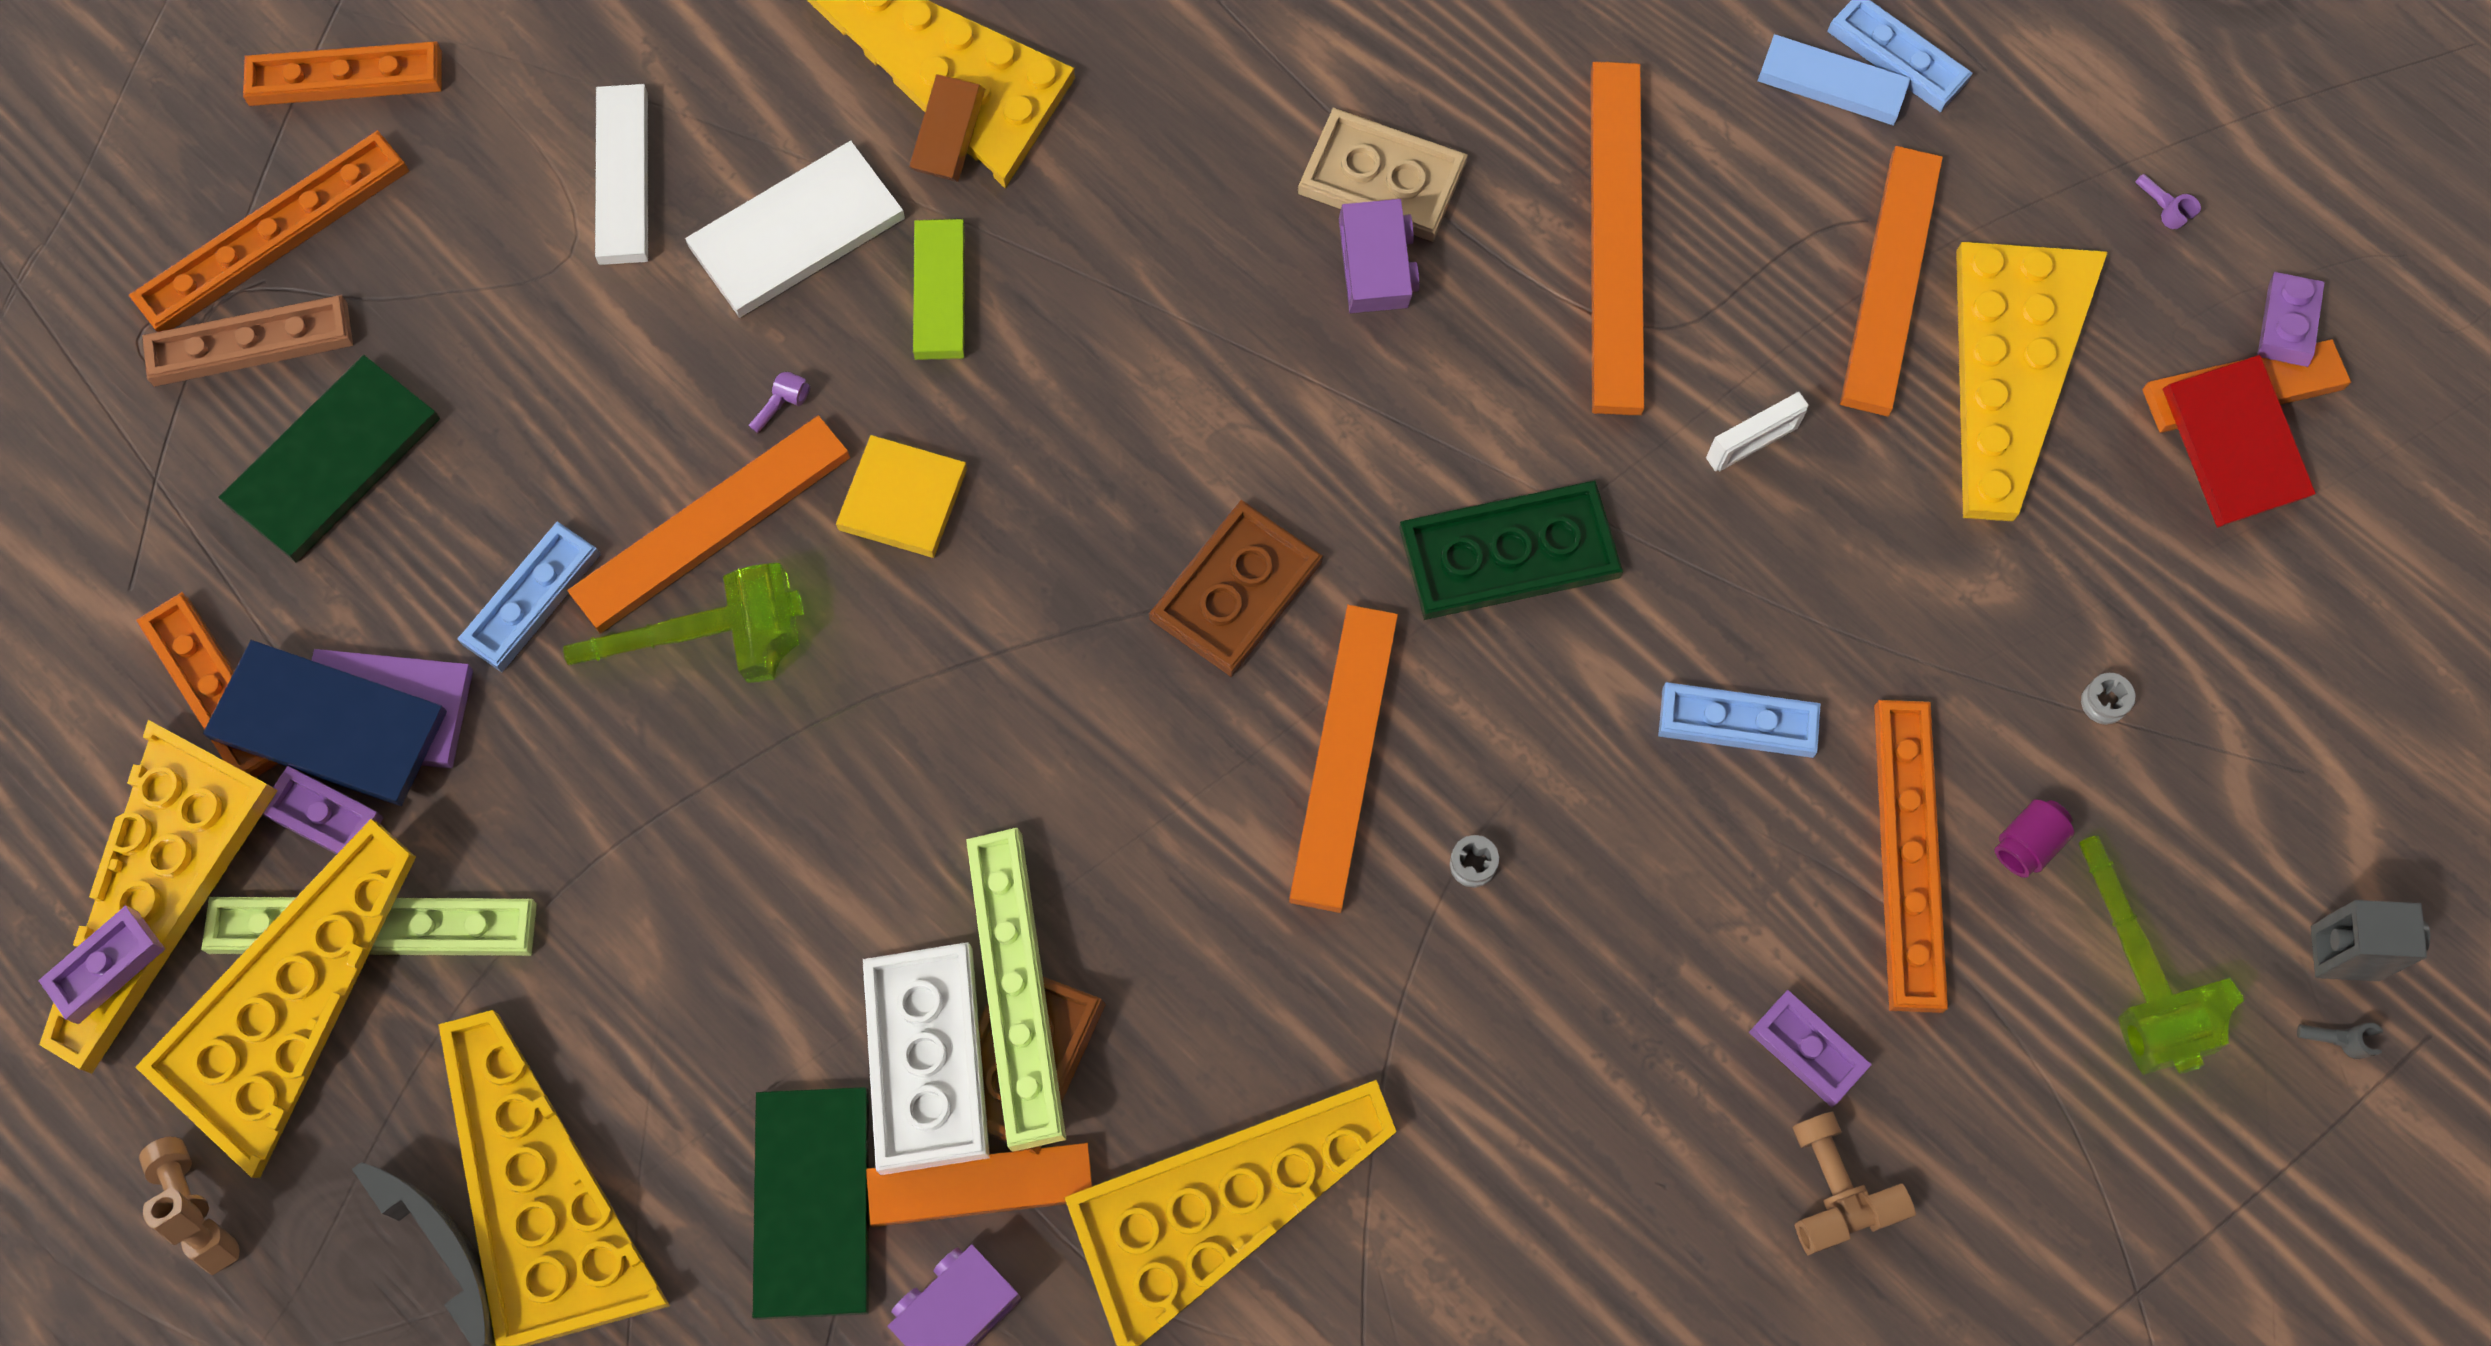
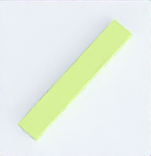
[966,828,1066,1152]
[201,897,537,956]

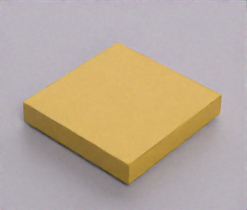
[836,435,967,558]

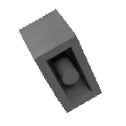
[2310,900,2431,982]

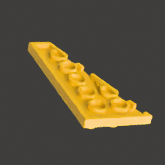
[807,0,1075,189]
[1956,242,2107,521]
[39,720,278,1074]
[135,819,416,1178]
[438,1010,670,1346]
[1064,1080,1396,1346]

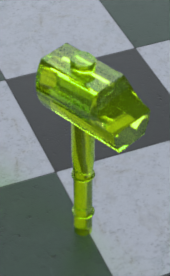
[563,563,804,683]
[2079,835,2244,1075]

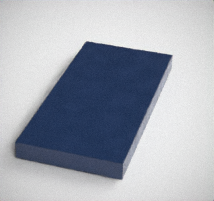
[203,640,447,806]

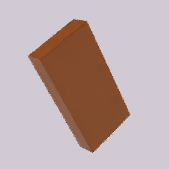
[909,74,986,182]

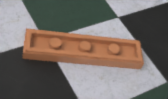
[142,295,353,387]

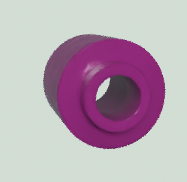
[1994,799,2075,878]

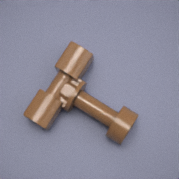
[1792,1111,1916,1256]
[139,1137,240,1275]

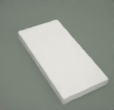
[685,141,905,318]
[863,942,990,1175]

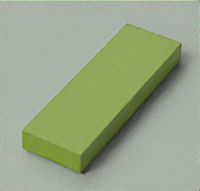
[913,219,965,360]

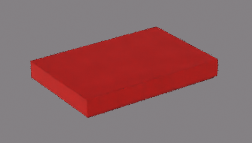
[2162,355,2316,528]

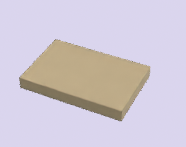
[1298,108,1468,242]

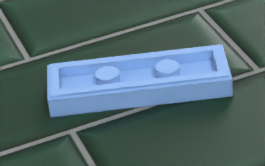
[1827,0,1973,113]
[1758,34,1911,126]
[458,521,601,672]
[1658,682,1821,758]

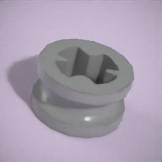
[2081,672,2136,725]
[1449,835,1500,888]

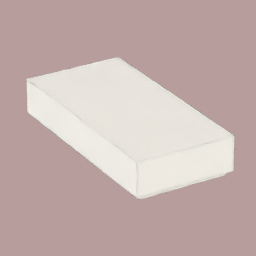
[1706,392,1809,472]

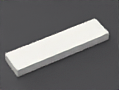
[595,84,648,265]

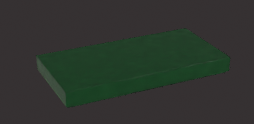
[218,354,440,563]
[1399,480,1623,620]
[752,1087,869,1320]

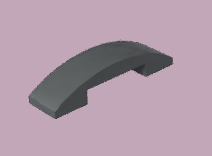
[352,1162,496,1346]

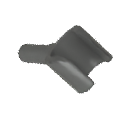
[2297,1023,2383,1059]

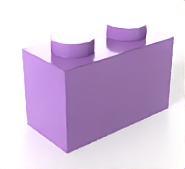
[1339,199,1419,314]
[887,1244,1022,1346]

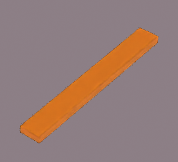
[1591,62,1644,416]

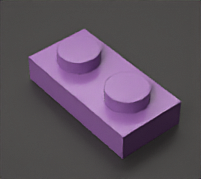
[2257,272,2325,367]
[262,766,383,854]
[38,905,165,1024]
[1749,990,1872,1107]

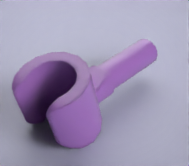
[2135,174,2201,229]
[748,372,810,433]

